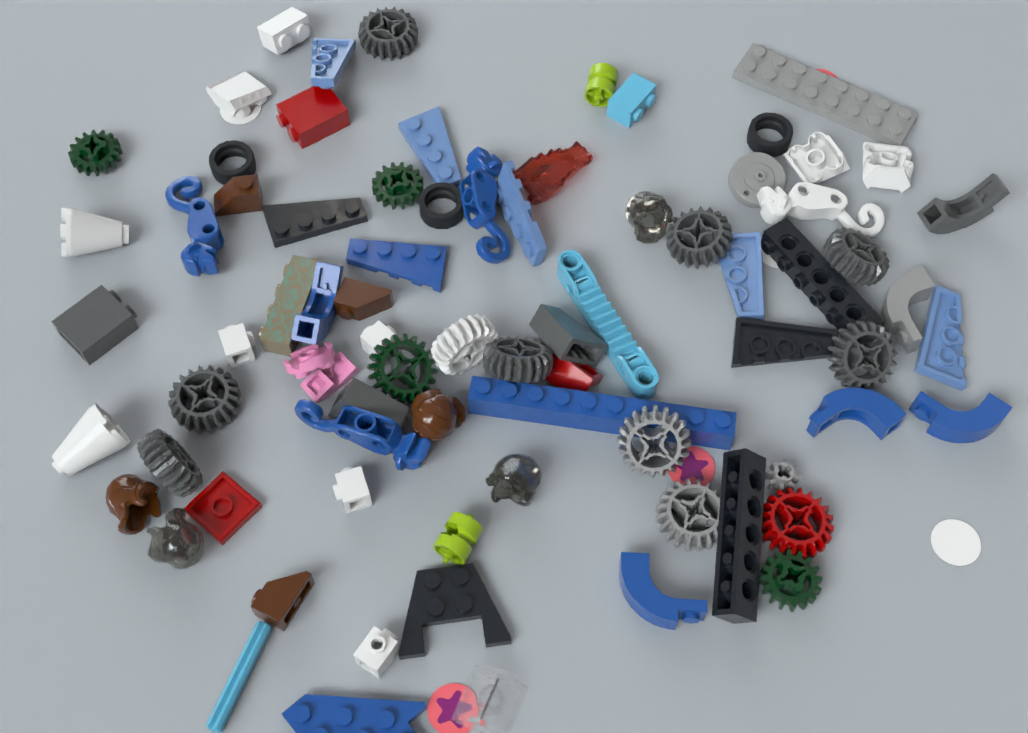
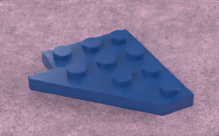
[281,694,427,733]

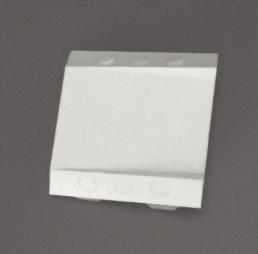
[205,72,272,118]
[783,132,850,184]
[863,142,914,193]

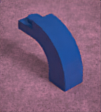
[291,261,344,345]
[806,388,907,440]
[909,391,1013,443]
[619,552,707,630]

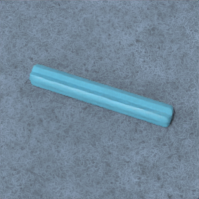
[206,621,272,733]

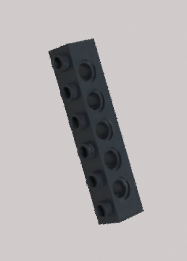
[761,218,885,344]
[712,448,766,624]

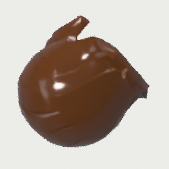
[411,388,466,442]
[106,474,162,535]

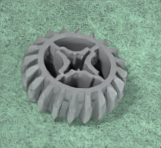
[617,405,691,478]
[656,478,720,552]

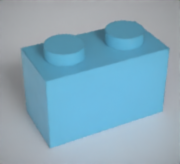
[606,72,657,128]

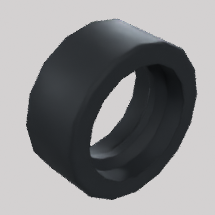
[747,112,793,157]
[209,140,256,185]
[419,182,464,229]

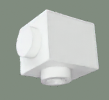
[360,320,402,366]
[218,323,256,368]
[332,466,373,514]
[353,626,399,679]

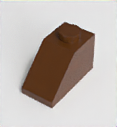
[214,174,263,216]
[333,277,394,321]
[250,571,315,631]

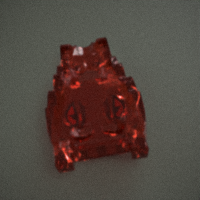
[512,141,593,205]

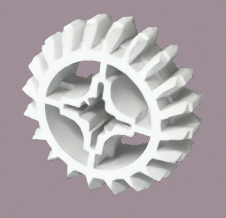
[430,314,498,375]

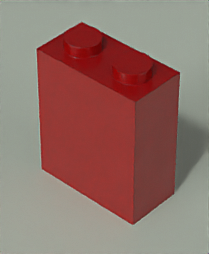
[276,86,350,149]

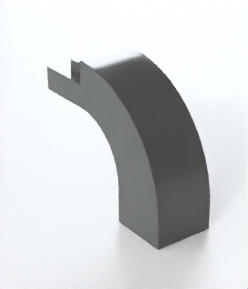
[917,173,1010,234]

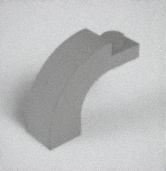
[881,266,935,354]

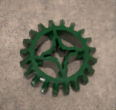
[367,334,438,404]

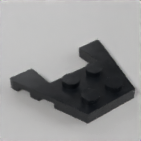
[398,563,511,660]

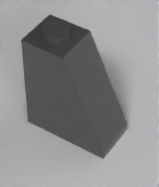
[529,304,609,367]
[328,377,410,432]

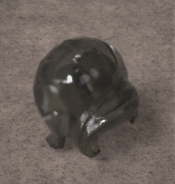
[625,191,673,244]
[486,454,542,506]
[147,508,205,569]

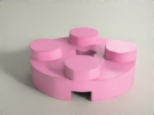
[283,342,336,379]

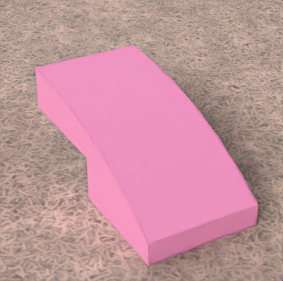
[300,351,359,403]

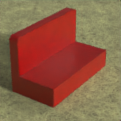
[545,351,604,392]

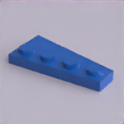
[346,238,447,293]

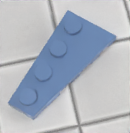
[311,38,356,89]
[398,106,461,187]
[496,160,547,266]
[718,232,764,320]
[914,285,967,391]

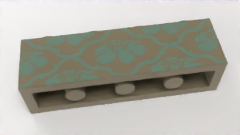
[258,255,322,357]

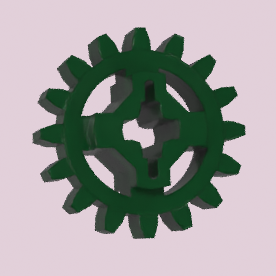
[68,130,123,176]
[372,162,424,210]
[759,549,823,612]

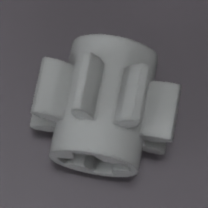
[765,459,800,491]

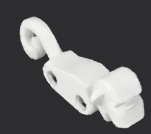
[757,181,885,238]

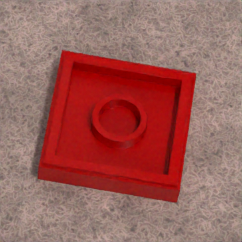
[183,471,262,546]

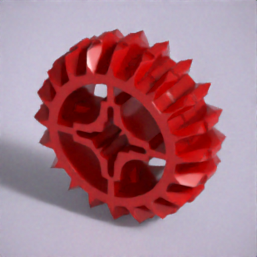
[762,487,834,560]

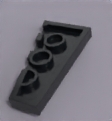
[261,197,368,248]
[731,317,839,368]

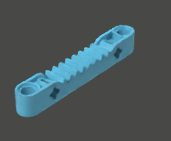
[557,250,659,400]

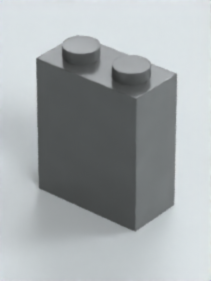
[51,285,139,366]

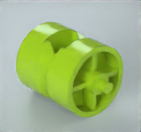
[584,63,618,107]
[433,512,483,565]

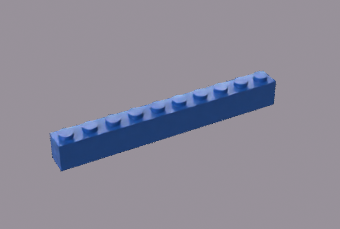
[467,376,737,450]

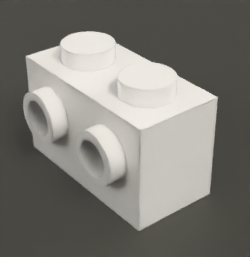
[257,7,313,55]

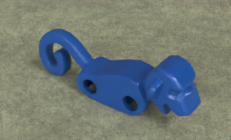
[459,146,510,264]
[165,176,225,277]
[294,399,431,471]

